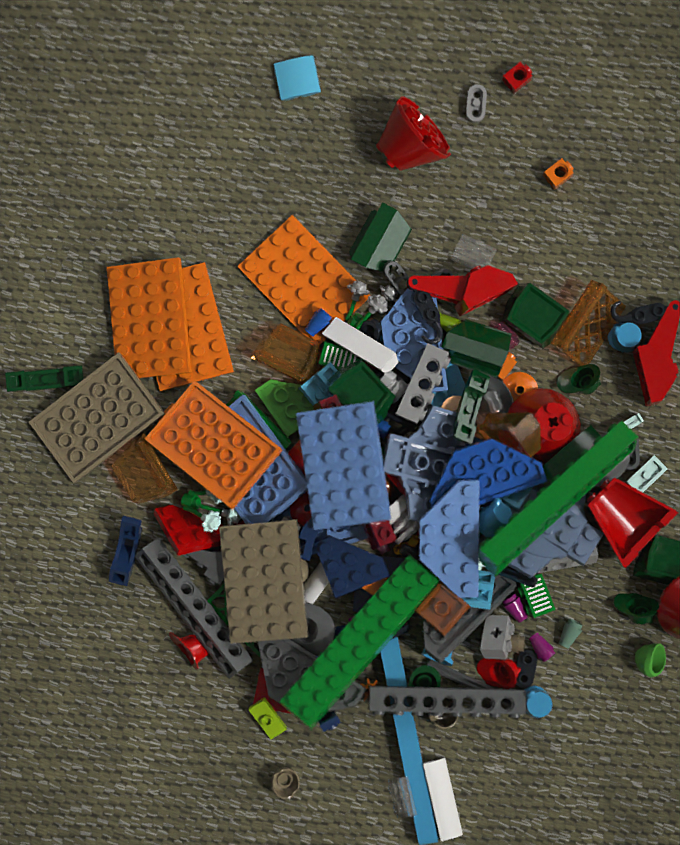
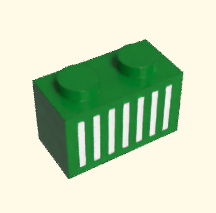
[319,342,360,370]
[517,573,556,618]

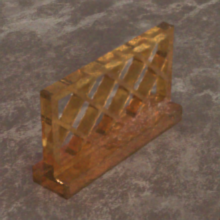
[550,280,626,366]

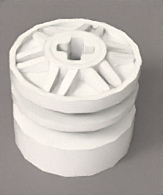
[389,495,419,545]

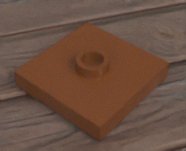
[415,581,470,636]

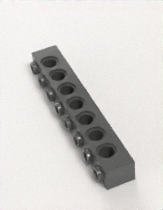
[135,538,253,679]
[368,686,526,718]

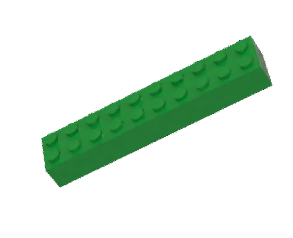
[479,420,638,577]
[280,554,439,730]

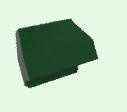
[349,202,412,272]
[502,283,570,349]
[442,319,512,378]
[328,359,396,425]
[633,535,680,585]

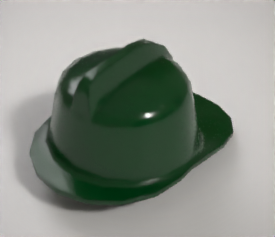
[557,364,601,395]
[613,593,659,625]
[407,665,441,707]

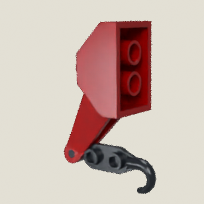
[406,265,518,345]
[610,300,680,407]

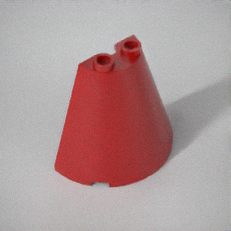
[586,477,678,568]

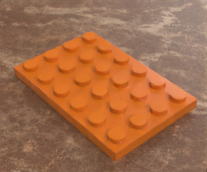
[237,215,371,349]
[107,257,191,379]
[156,262,234,392]
[145,380,283,510]

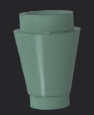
[559,618,583,649]

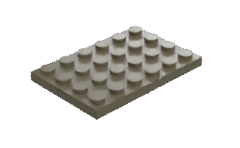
[29,352,165,483]
[219,520,308,644]

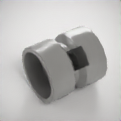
[379,370,408,404]

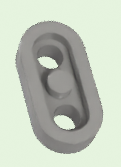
[466,84,487,123]

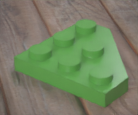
[255,379,314,438]

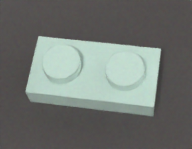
[626,455,667,492]

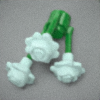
[181,490,241,532]

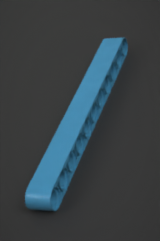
[380,637,438,845]

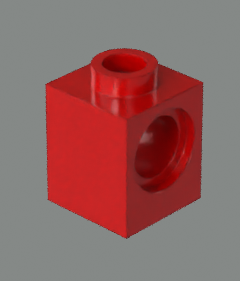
[502,61,533,94]

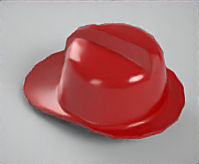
[169,632,209,670]
[477,658,521,689]

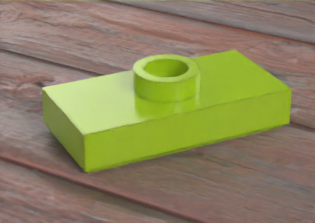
[248,697,287,739]

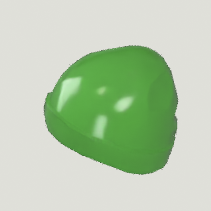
[635,643,666,678]

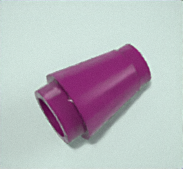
[503,593,528,623]
[529,633,556,662]

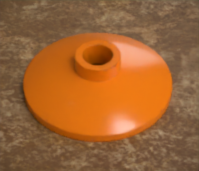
[503,372,538,401]

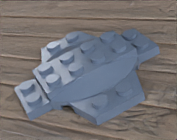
[382,406,466,522]
[483,483,604,578]

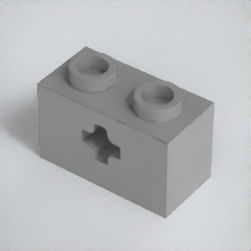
[480,615,515,659]

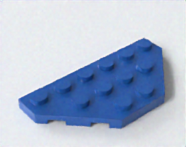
[429,438,547,508]

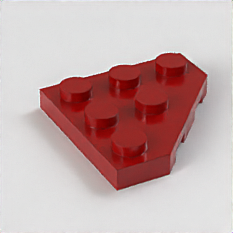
[153,505,223,556]

